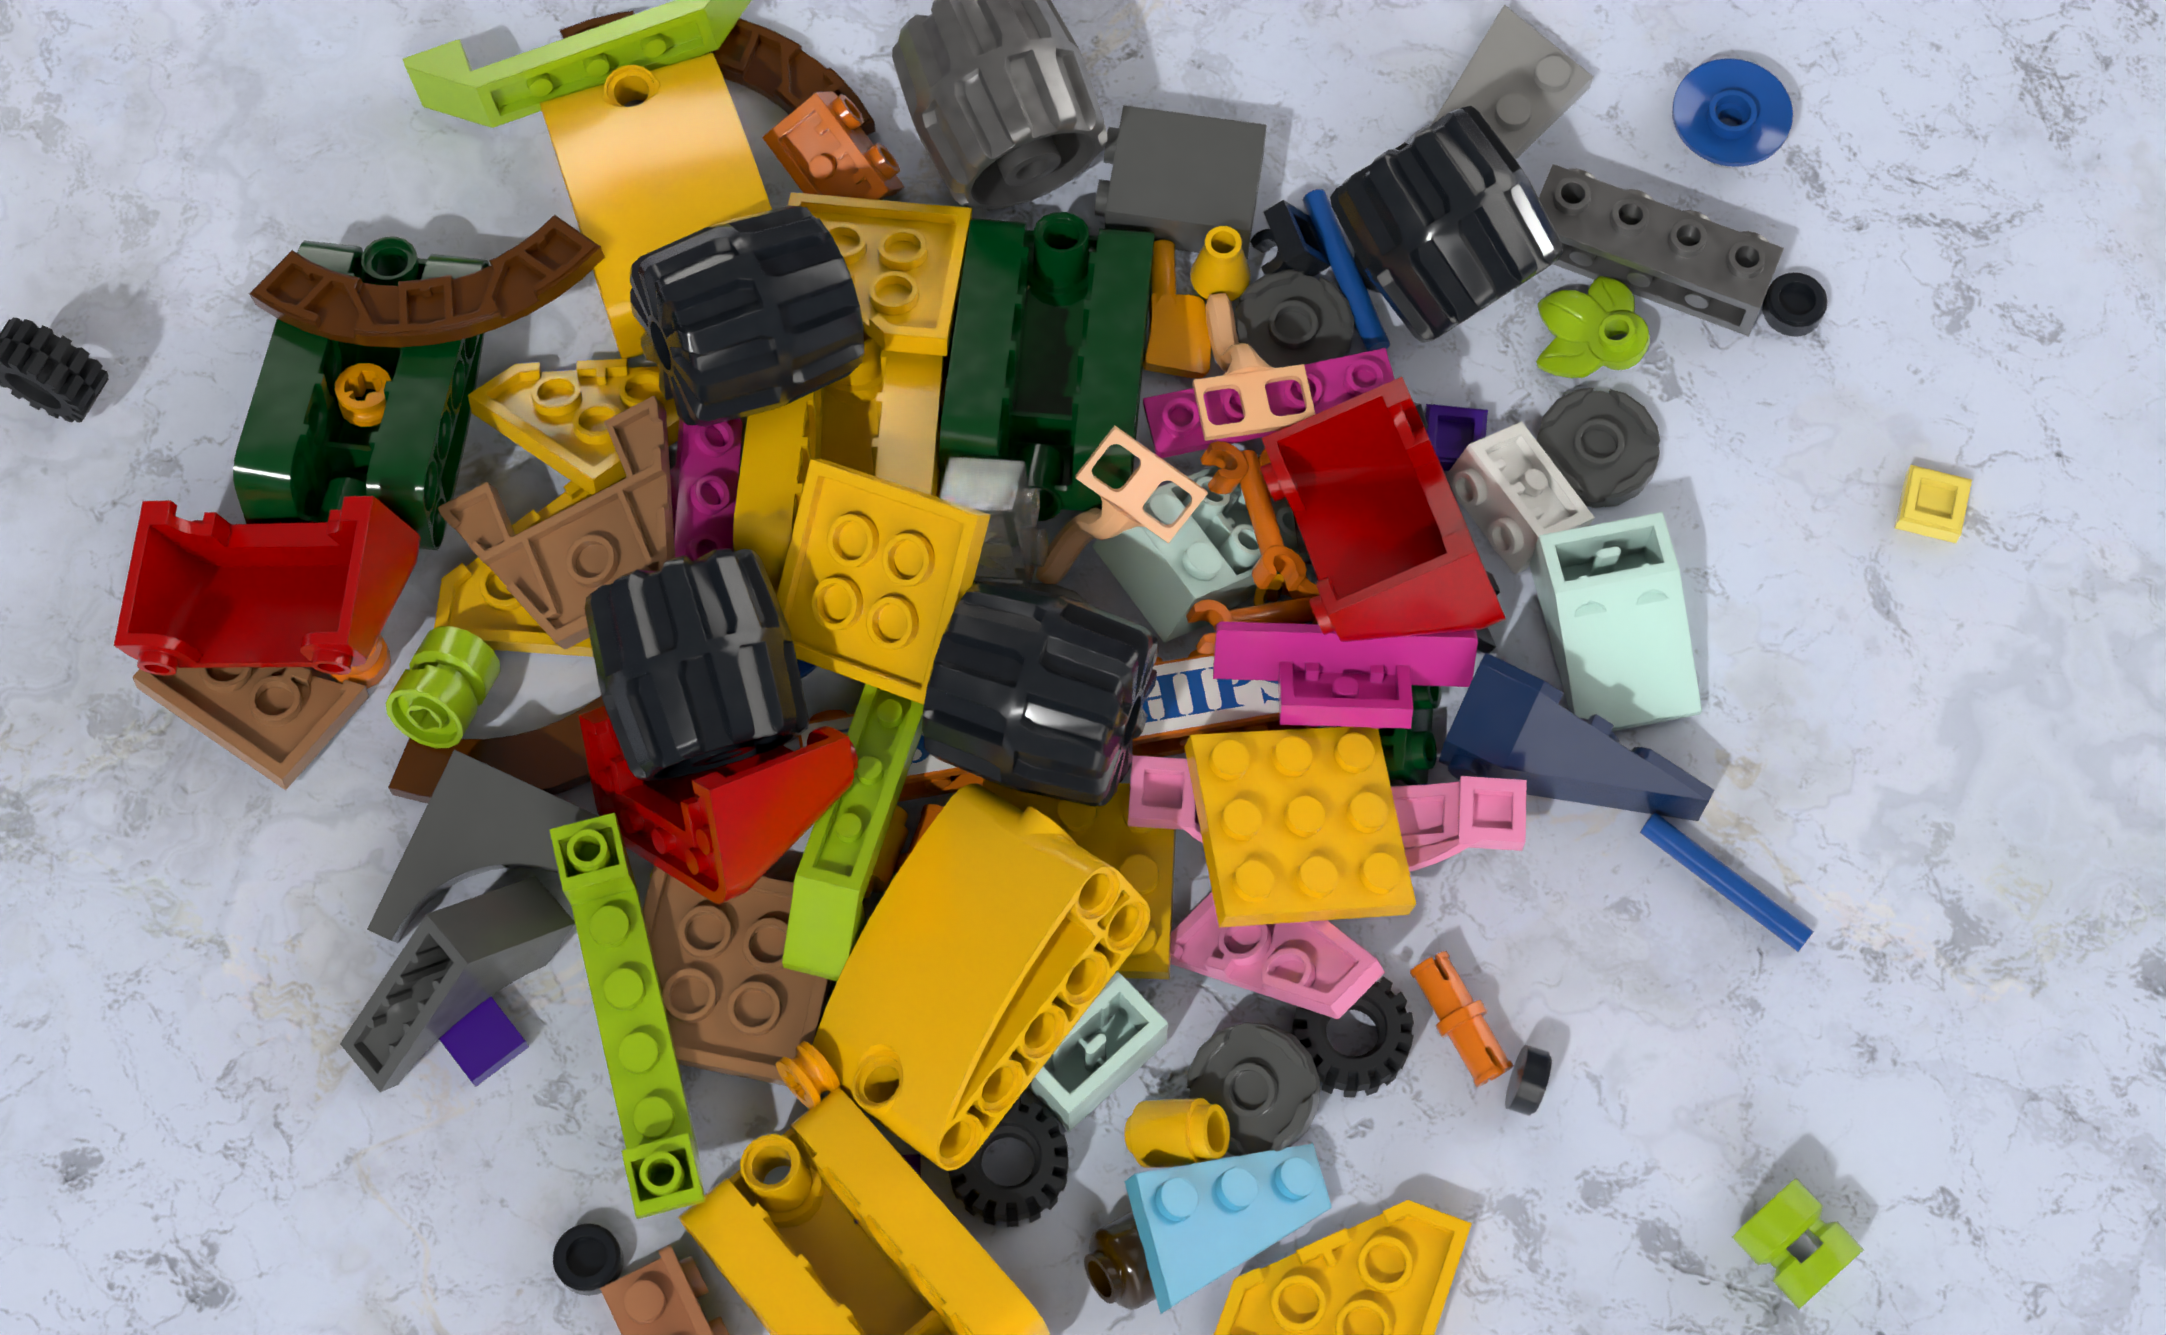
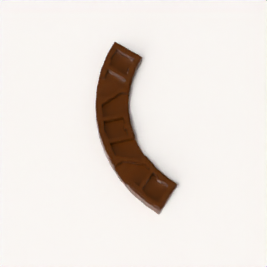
[559,11,876,135]
[249,215,605,347]
[388,695,604,803]

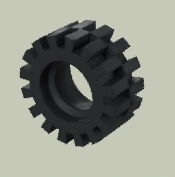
[0,318,109,423]
[1291,976,1414,1098]
[948,1097,1069,1227]

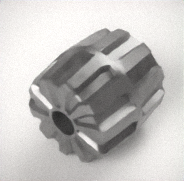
[892,0,1107,211]

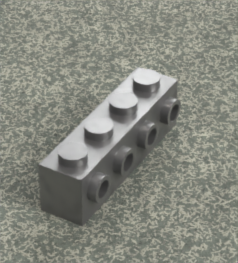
[1539,164,1784,336]

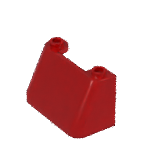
[1260,377,1506,642]
[114,496,421,676]
[579,705,858,904]

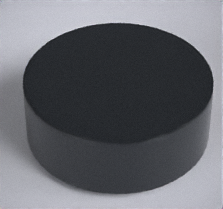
[1762,273,1827,337]
[1505,1045,1552,1116]
[553,1223,624,1295]

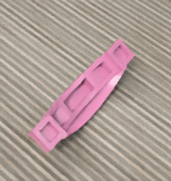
[1128,756,1527,872]

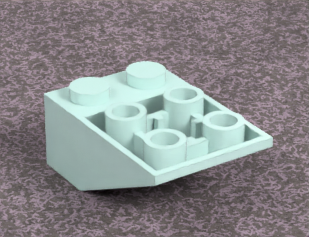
[1092,451,1310,643]
[1530,512,1702,732]
[1027,971,1168,1132]

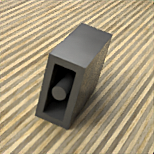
[1095,105,1267,260]

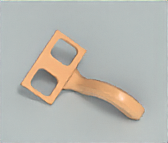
[1192,293,1315,441]
[1036,425,1208,584]

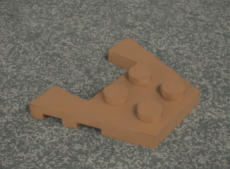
[438,396,676,650]

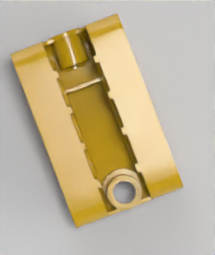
[540,53,772,359]
[733,331,949,596]
[812,783,1150,1171]
[678,1087,1050,1335]

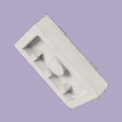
[1446,421,1595,574]

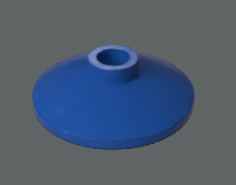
[1672,59,1793,167]

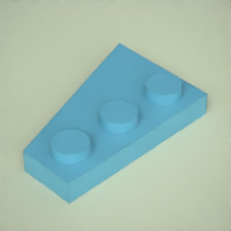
[1125,1143,1332,1314]

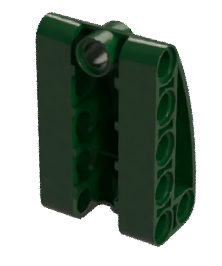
[939,212,1154,522]
[233,237,490,550]

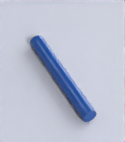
[1303,189,1390,352]
[1640,812,1814,952]

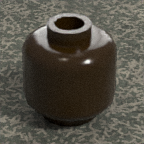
[1084,1211,1156,1310]

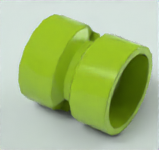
[385,626,501,748]
[1732,1178,1864,1309]

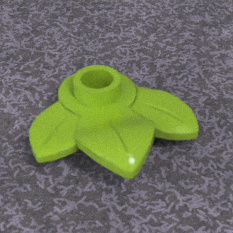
[1536,276,1650,378]

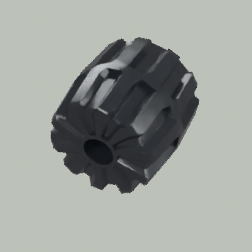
[1330,106,1563,343]
[630,206,864,427]
[584,548,809,781]
[922,581,1159,807]

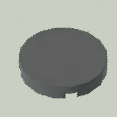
[1234,269,1354,368]
[1536,388,1660,508]
[1187,1022,1320,1156]

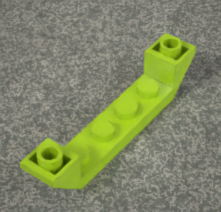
[402,0,751,128]
[782,684,924,981]
[549,813,705,1219]

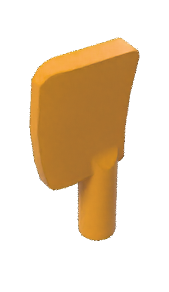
[1143,240,1211,379]

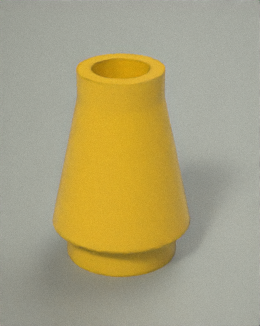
[1190,226,1251,302]

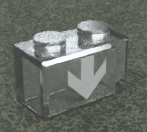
[939,457,1048,589]

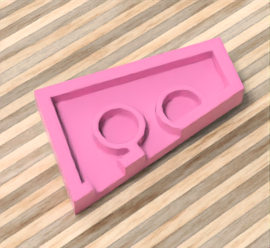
[1170,892,1385,1019]

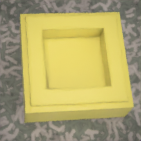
[1894,465,1972,543]

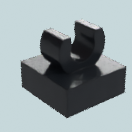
[1250,200,1330,277]

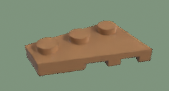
[133,667,369,790]

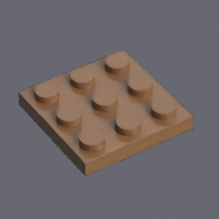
[643,866,831,1086]

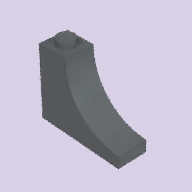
[367,750,599,943]
[340,876,575,1092]

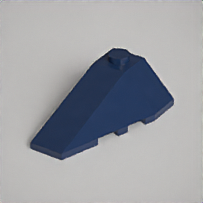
[1438,652,1714,821]

